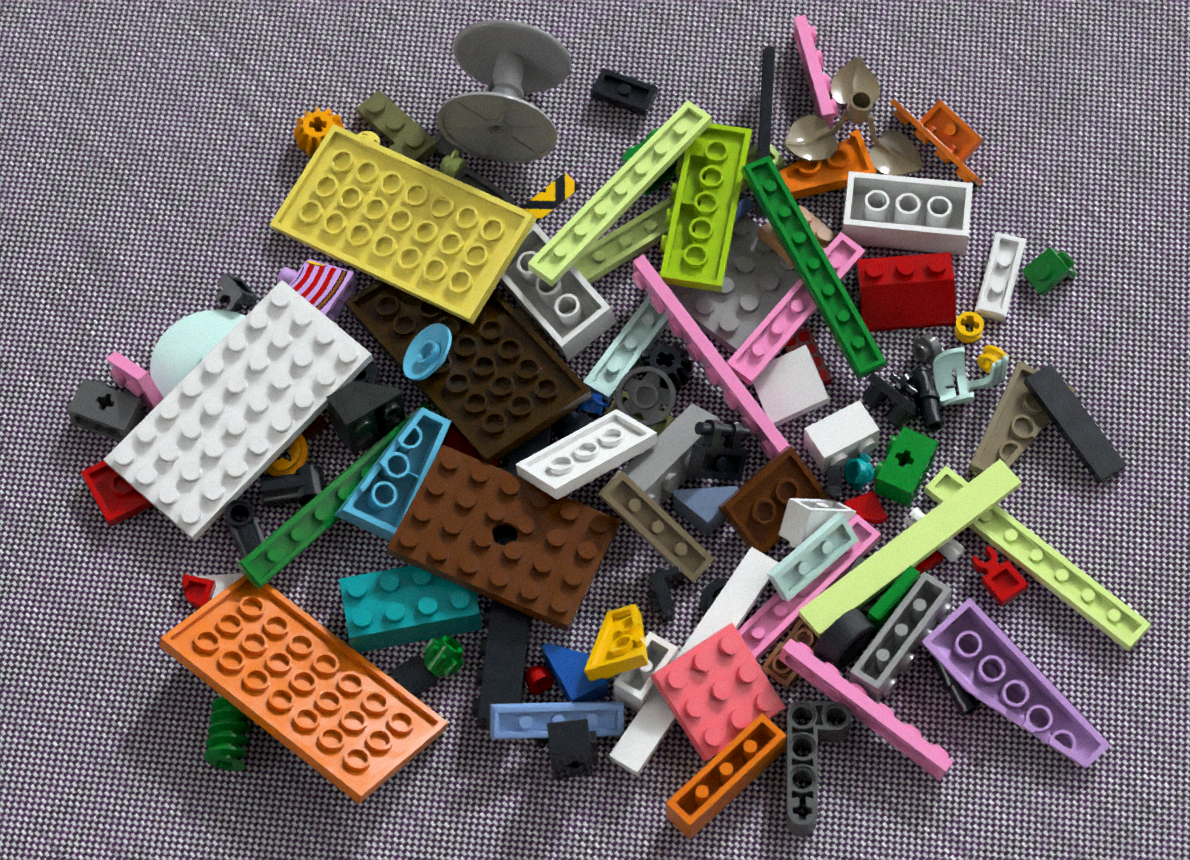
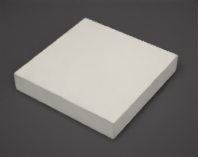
[753,345,831,427]

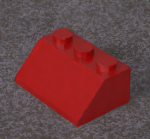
[855,252,956,332]

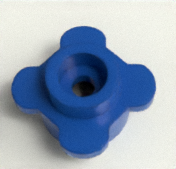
[577,392,610,415]

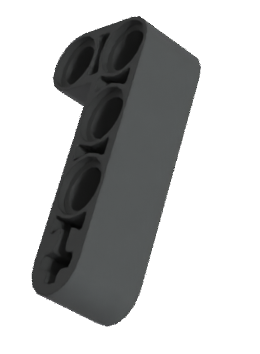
[786,701,852,837]

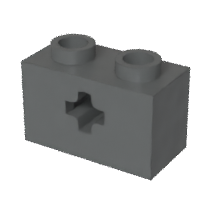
[67,379,146,442]

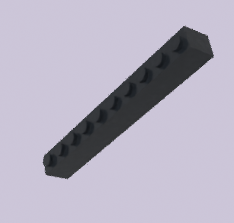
[473,425,553,731]

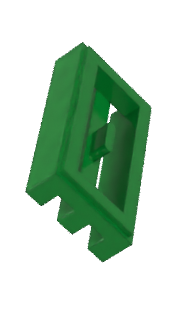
[868,565,920,631]

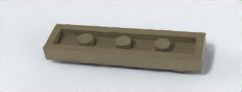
[598,471,714,583]

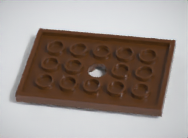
[387,445,621,632]

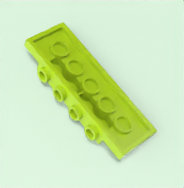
[660,123,752,292]

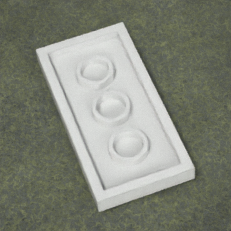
[516,409,658,500]

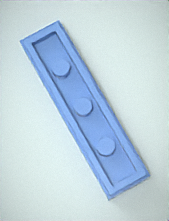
[490,701,624,740]

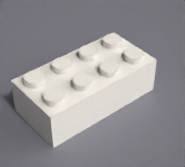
[842,171,973,255]
[499,223,617,361]

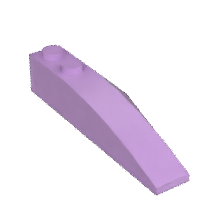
[921,597,1111,769]

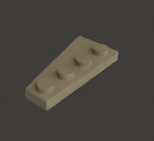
[968,361,1076,474]

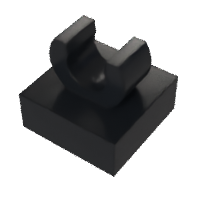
[215,273,259,312]

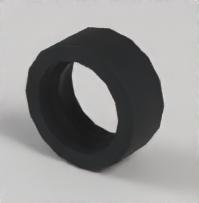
[813,609,876,670]

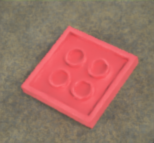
[650,623,786,762]

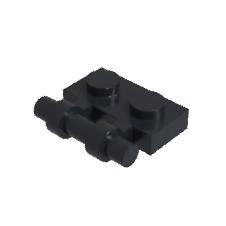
[686,419,750,481]

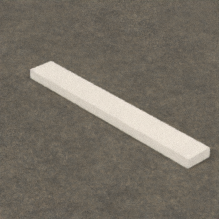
[609,547,779,777]

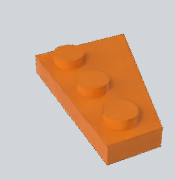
[779,129,876,199]

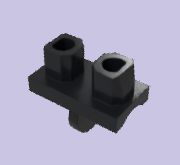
[862,372,921,429]

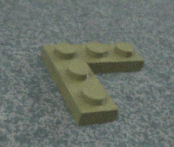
[356,90,439,163]

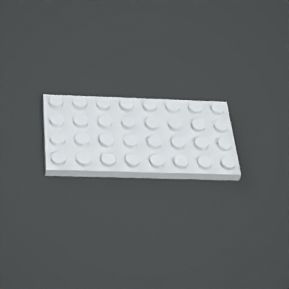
[103,280,374,542]

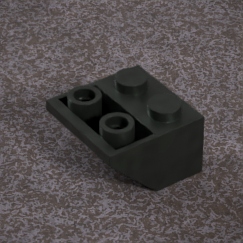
[326,381,406,454]

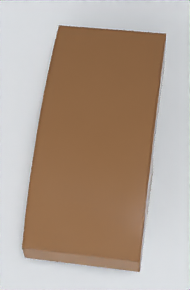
[761,618,819,688]

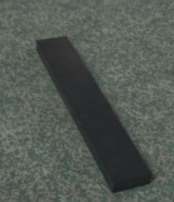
[754,47,775,218]

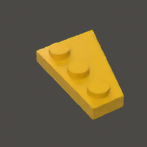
[584,604,649,681]

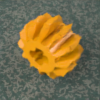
[293,106,345,158]

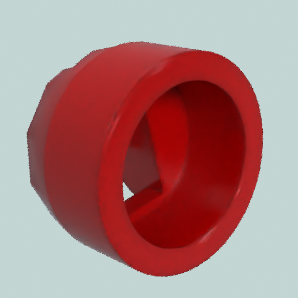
[525,665,554,694]

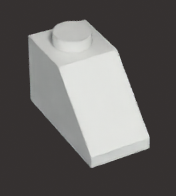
[778,498,856,549]

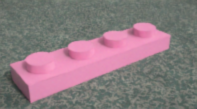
[793,15,838,130]

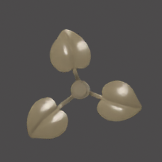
[784,56,922,176]

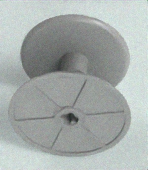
[437,20,572,163]

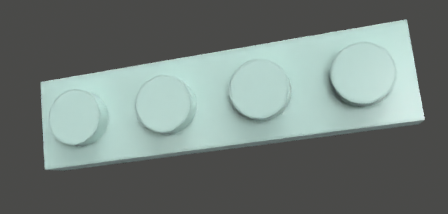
[583,295,669,403]

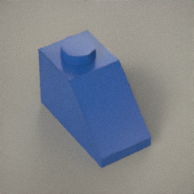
[541,643,611,702]

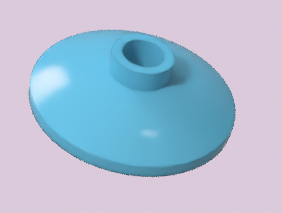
[403,323,452,381]

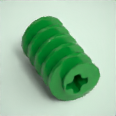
[204,696,252,771]

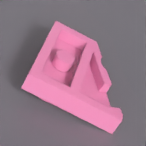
[106,351,164,411]

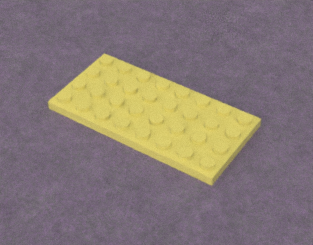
[270,124,537,324]

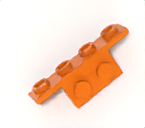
[890,98,985,187]

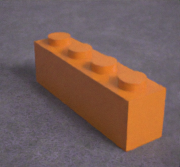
[666,713,786,840]

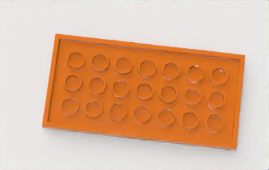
[159,575,448,804]

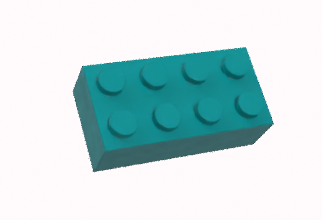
[339,565,482,653]

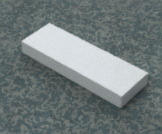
[975,232,1026,322]

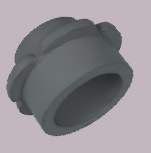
[912,334,942,364]

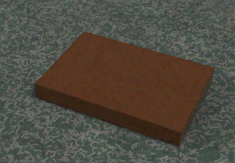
[718,446,829,554]

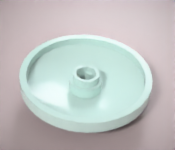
[150,310,245,398]

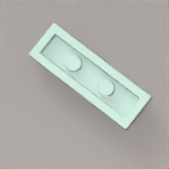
[766,513,859,602]

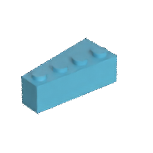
[334,407,451,541]

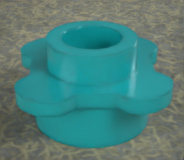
[844,453,874,491]

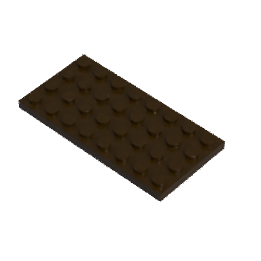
[344,280,592,465]

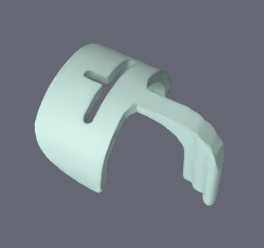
[933,347,1008,406]

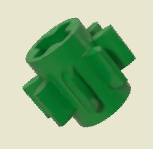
[423,635,465,677]

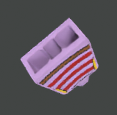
[277,259,357,322]

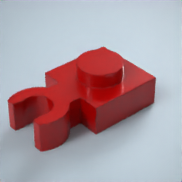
[971,546,1028,607]

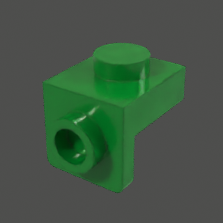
[1022,247,1077,296]

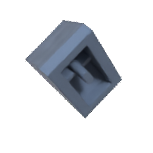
[673,486,738,537]

